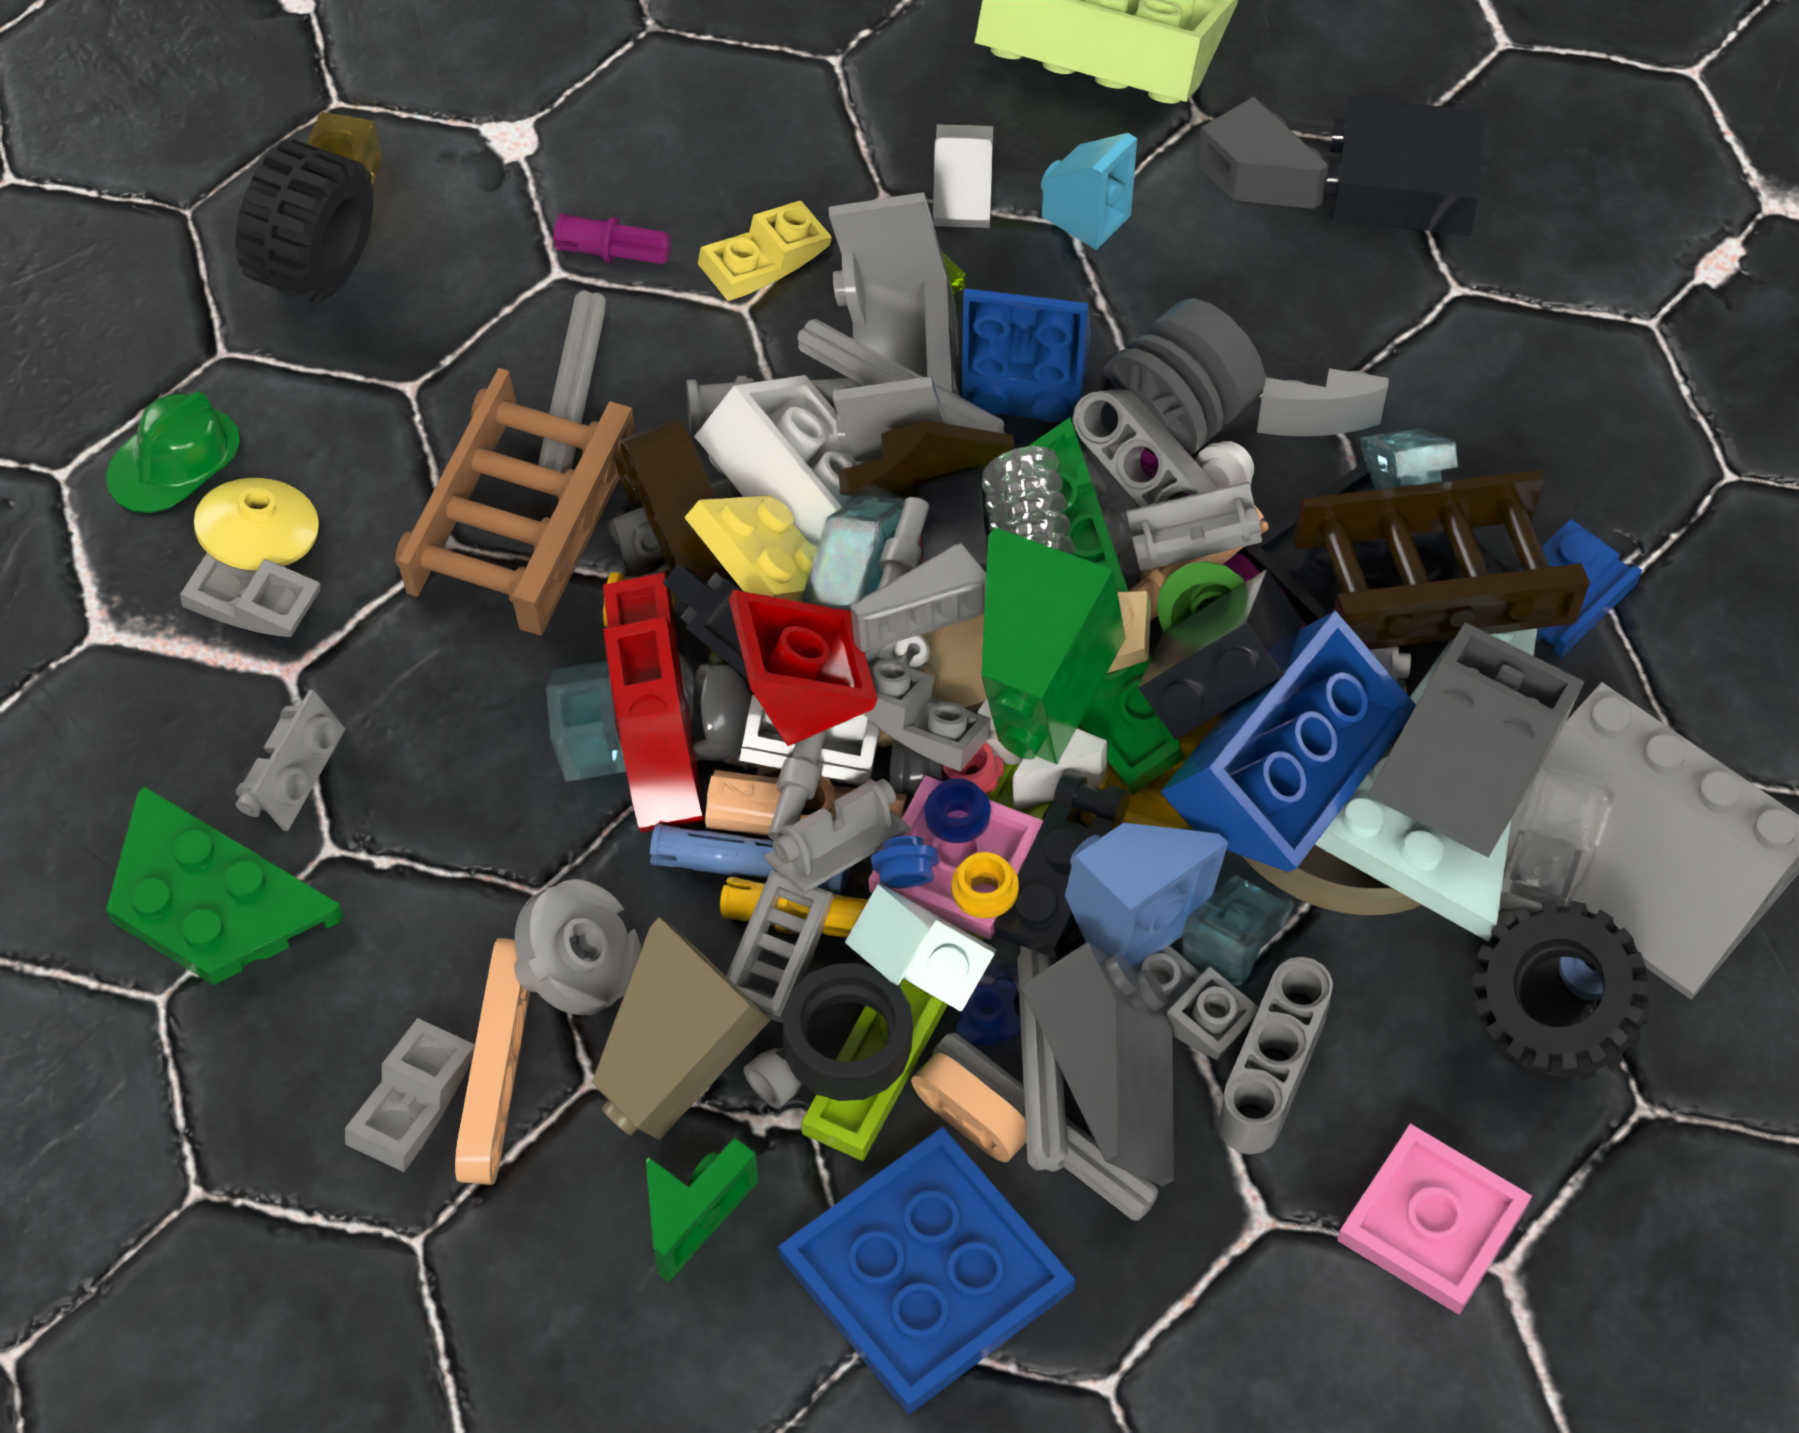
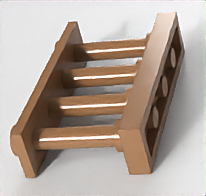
[395,368,636,636]

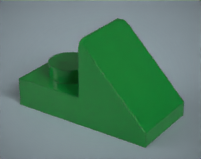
[646,1137,759,1282]

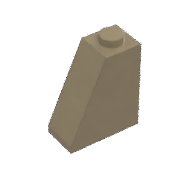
[592,917,771,1140]

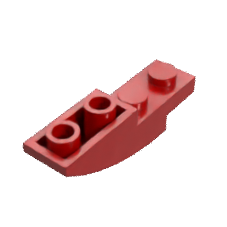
[603,572,704,833]

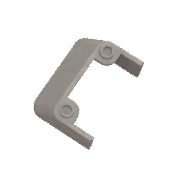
[829,192,961,463]

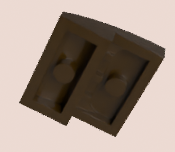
[839,421,1014,504]

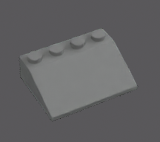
[1505,682,1799,1000]

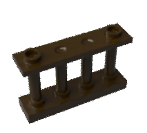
[1293,470,1590,650]

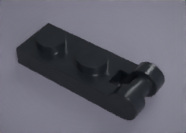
[993,770,1130,959]

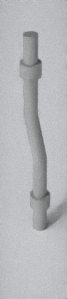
[768,497,930,840]

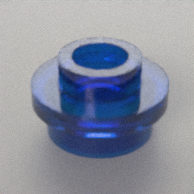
[924,778,991,843]

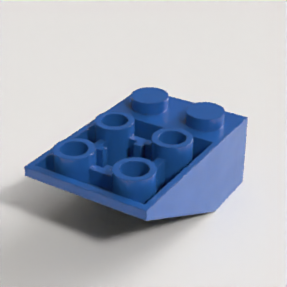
[962,289,1091,423]

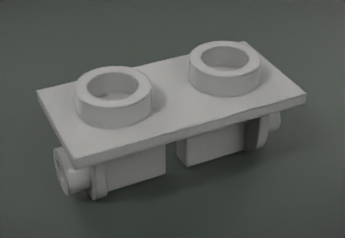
[1126,482,1262,571]
[236,690,345,831]
[764,779,911,894]

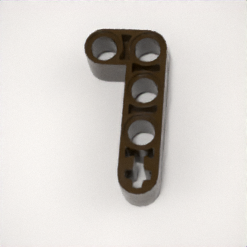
[615,418,737,662]

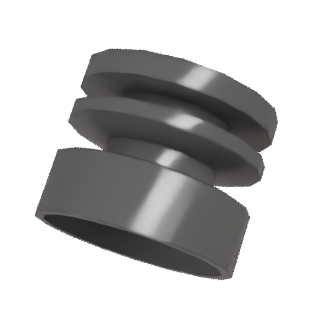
[1102,298,1266,456]

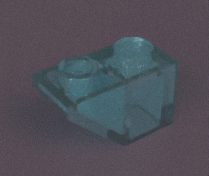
[801,495,922,611]
[546,660,626,782]

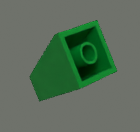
[981,527,1126,764]

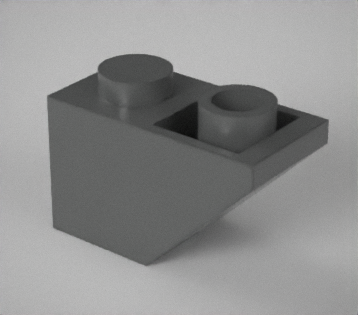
[1197,96,1328,209]

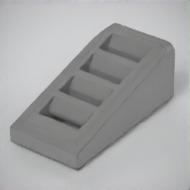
[850,543,986,652]
[726,870,834,1024]

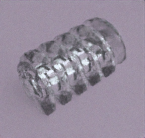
[981,446,1075,555]

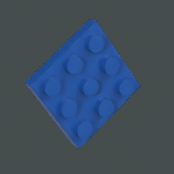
[778,1127,1075,1416]

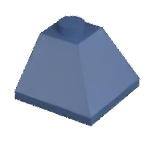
[1065,823,1228,969]

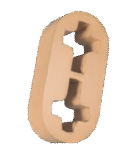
[911,1053,1026,1162]

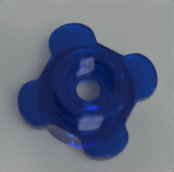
[956,977,1021,1045]

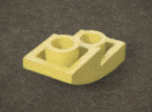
[698,200,832,301]

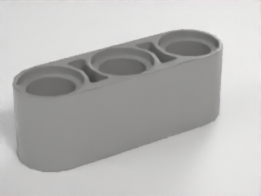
[1073,388,1219,507]
[1218,957,1333,1155]

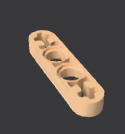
[455,938,530,1185]

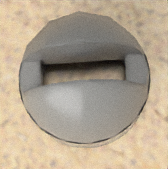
[744,1048,802,1109]

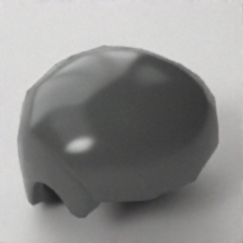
[692,664,754,761]

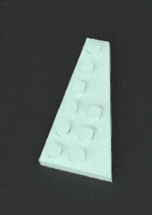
[1315,629,1537,942]

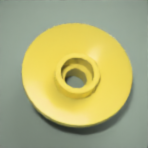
[194,478,319,571]

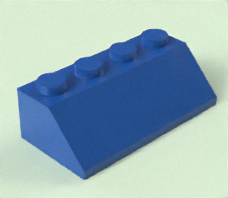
[1161,610,1416,872]

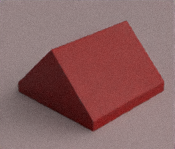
[729,589,878,746]

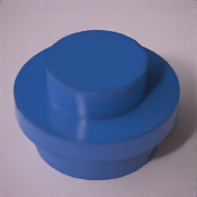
[871,836,939,889]

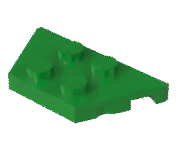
[106,786,344,985]

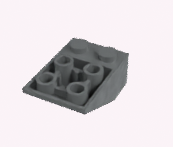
[1368,622,1585,858]

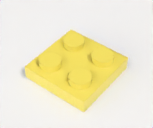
[684,495,844,605]

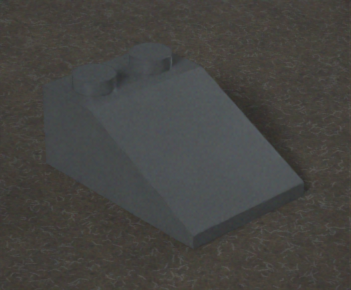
[1021,942,1174,1187]

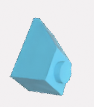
[1041,133,1137,250]

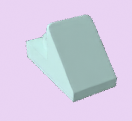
[845,883,996,1012]

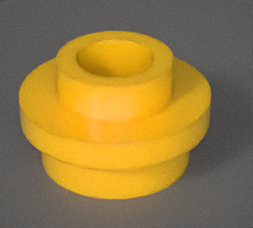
[951,852,1019,918]

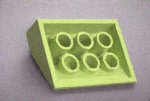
[974,0,1238,104]

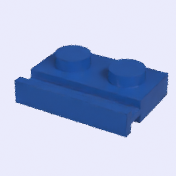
[1516,519,1642,658]

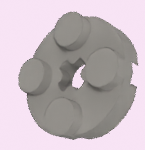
[514,879,641,1016]

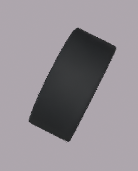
[783,963,913,1101]

